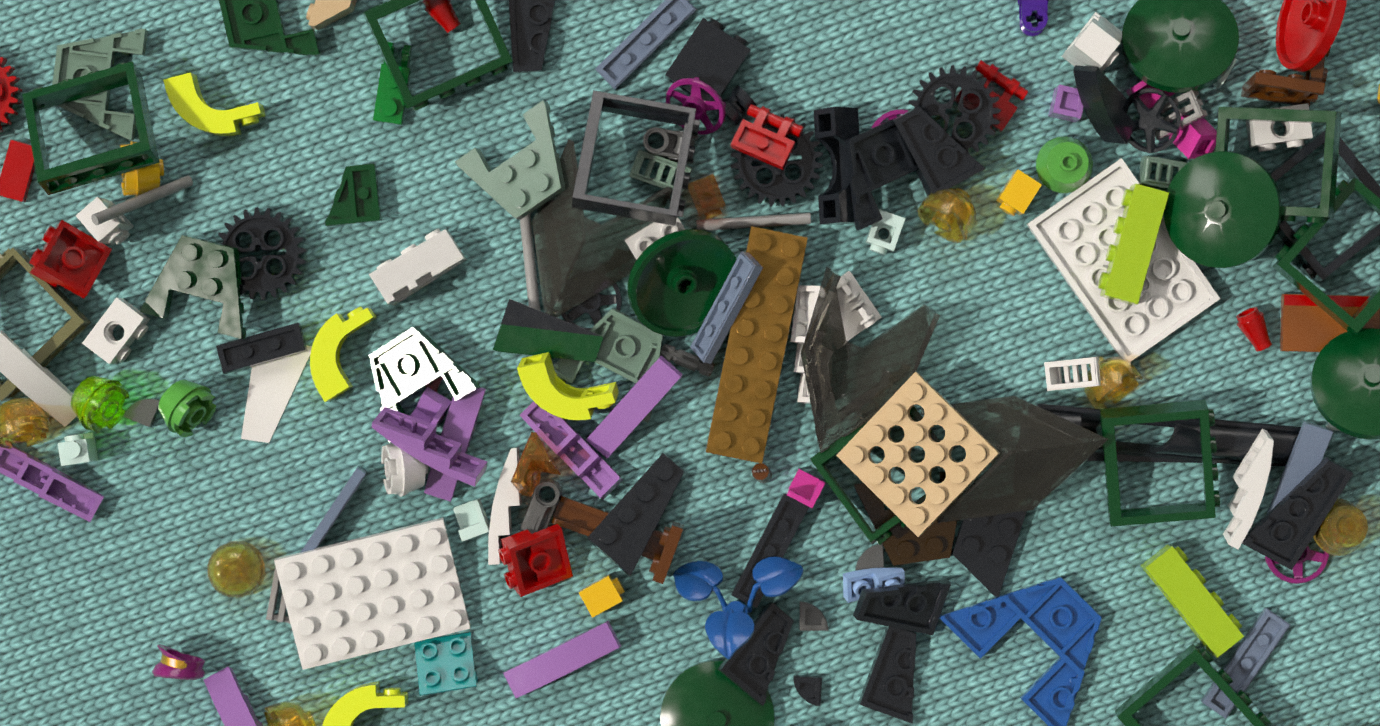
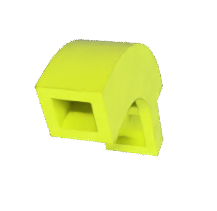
[163,72,266,136]
[310,306,377,402]
[517,352,619,420]
[322,682,408,726]

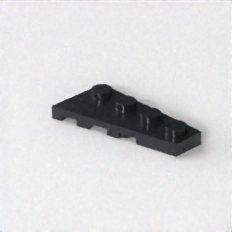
[509,0,556,74]
[587,453,684,577]
[1242,457,1354,570]

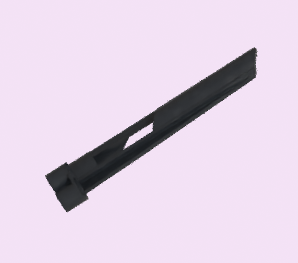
[1012,404,1301,490]

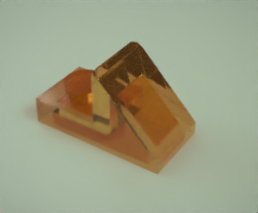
[511,432,561,497]

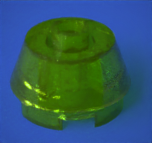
[71,376,129,433]

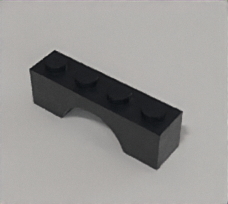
[814,107,859,225]

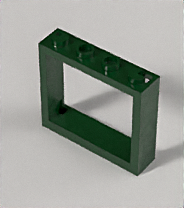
[362,0,512,111]
[22,61,160,195]
[1215,107,1342,223]
[1272,177,1380,335]
[1100,400,1220,527]
[810,406,954,545]
[1115,644,1272,726]

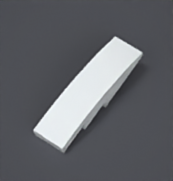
[790,285,830,405]
[0,330,86,427]
[1223,429,1274,550]
[488,447,522,565]

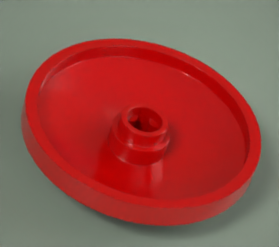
[1276,0,1347,72]

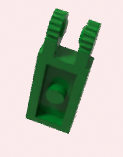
[373,42,411,125]

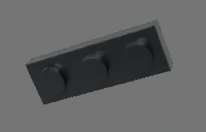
[216,323,308,374]

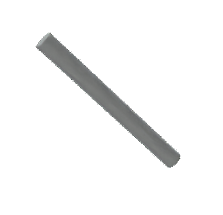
[91,175,193,225]
[696,213,811,231]
[520,214,540,311]

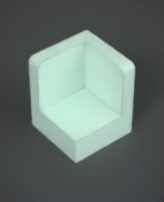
[453,498,490,541]

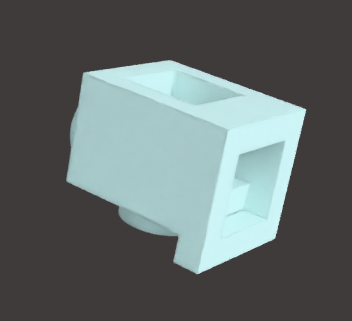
[865,209,905,255]
[58,432,98,466]

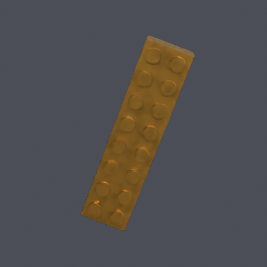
[706,226,808,464]

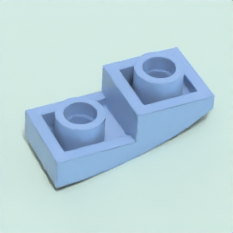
[843,568,905,603]

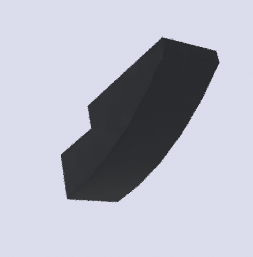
[1073,65,1136,144]

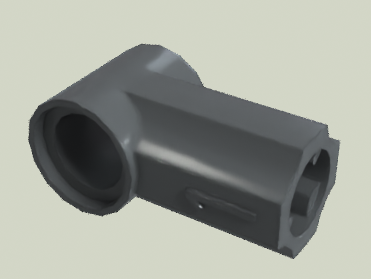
[520,479,562,534]

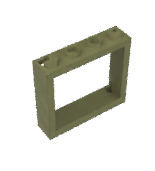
[0,248,91,401]

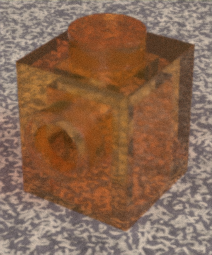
[688,174,726,220]

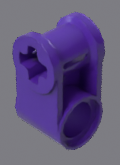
[1018,0,1049,37]

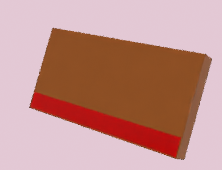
[1280,294,1380,352]

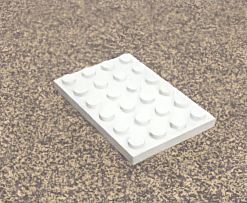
[1026,158,1220,365]
[274,518,470,670]

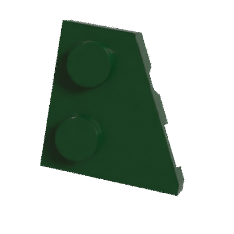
[325,163,382,227]

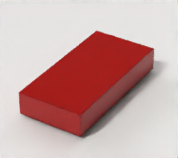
[0,140,35,203]

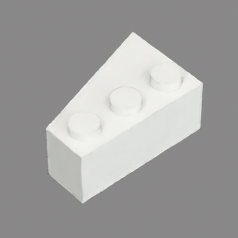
[1061,12,1122,71]
[369,228,467,305]

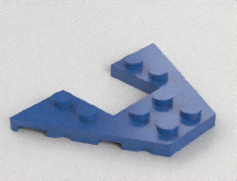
[939,576,1102,726]

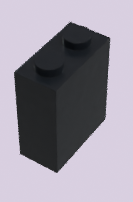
[665,18,751,102]

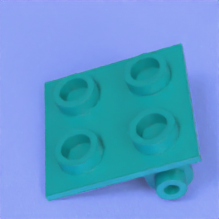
[414,632,478,696]

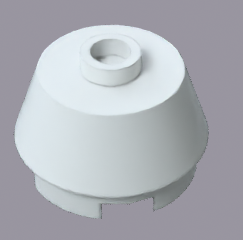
[381,443,428,497]

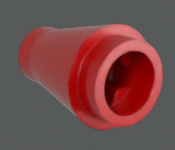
[422,0,461,33]
[1236,307,1272,352]

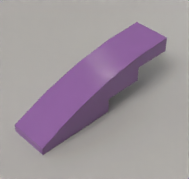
[586,356,683,458]
[424,387,486,502]
[520,401,623,500]
[372,407,487,487]
[0,441,104,522]
[503,621,621,698]
[204,666,263,726]

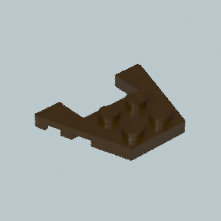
[854,471,962,566]

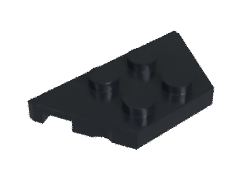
[951,491,1033,597]

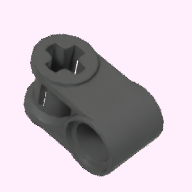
[643,127,699,164]

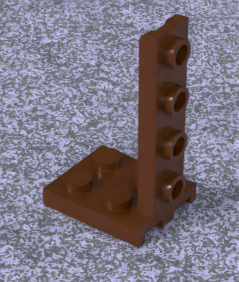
[1241,47,1331,107]
[551,495,684,584]

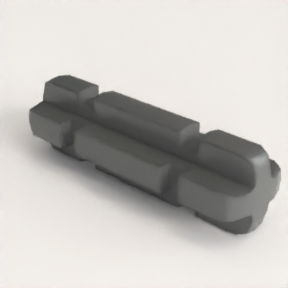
[660,344,715,377]

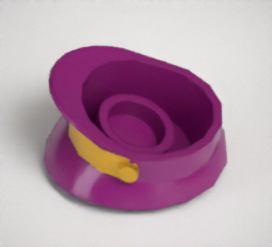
[152,644,205,680]

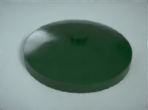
[1121,0,1239,93]
[1164,152,1282,268]
[627,229,737,337]
[1310,328,1380,440]
[660,660,775,726]

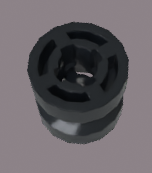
[722,85,757,126]

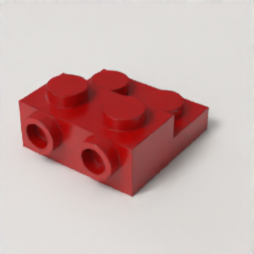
[29,220,112,299]
[498,524,573,597]

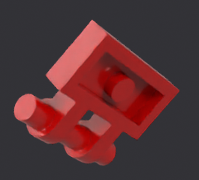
[954,60,1028,132]
[731,104,804,170]

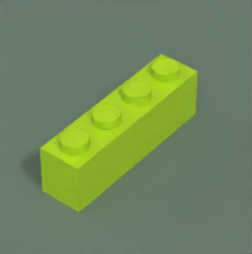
[1098,183,1169,305]
[1140,544,1244,658]

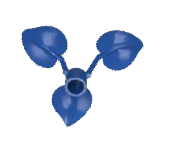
[673,557,804,659]

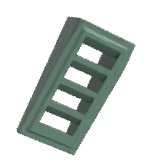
[629,150,692,196]
[1138,155,1187,190]

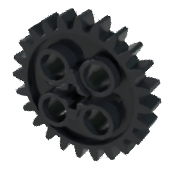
[908,65,1001,153]
[730,114,823,207]
[218,207,308,300]

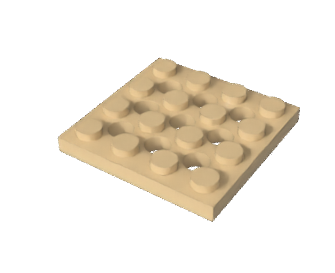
[836,372,1000,537]

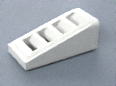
[1044,357,1101,391]

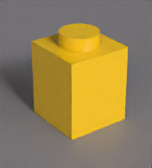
[996,169,1042,216]
[579,574,625,618]

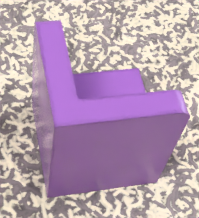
[1048,84,1084,122]
[410,387,451,429]

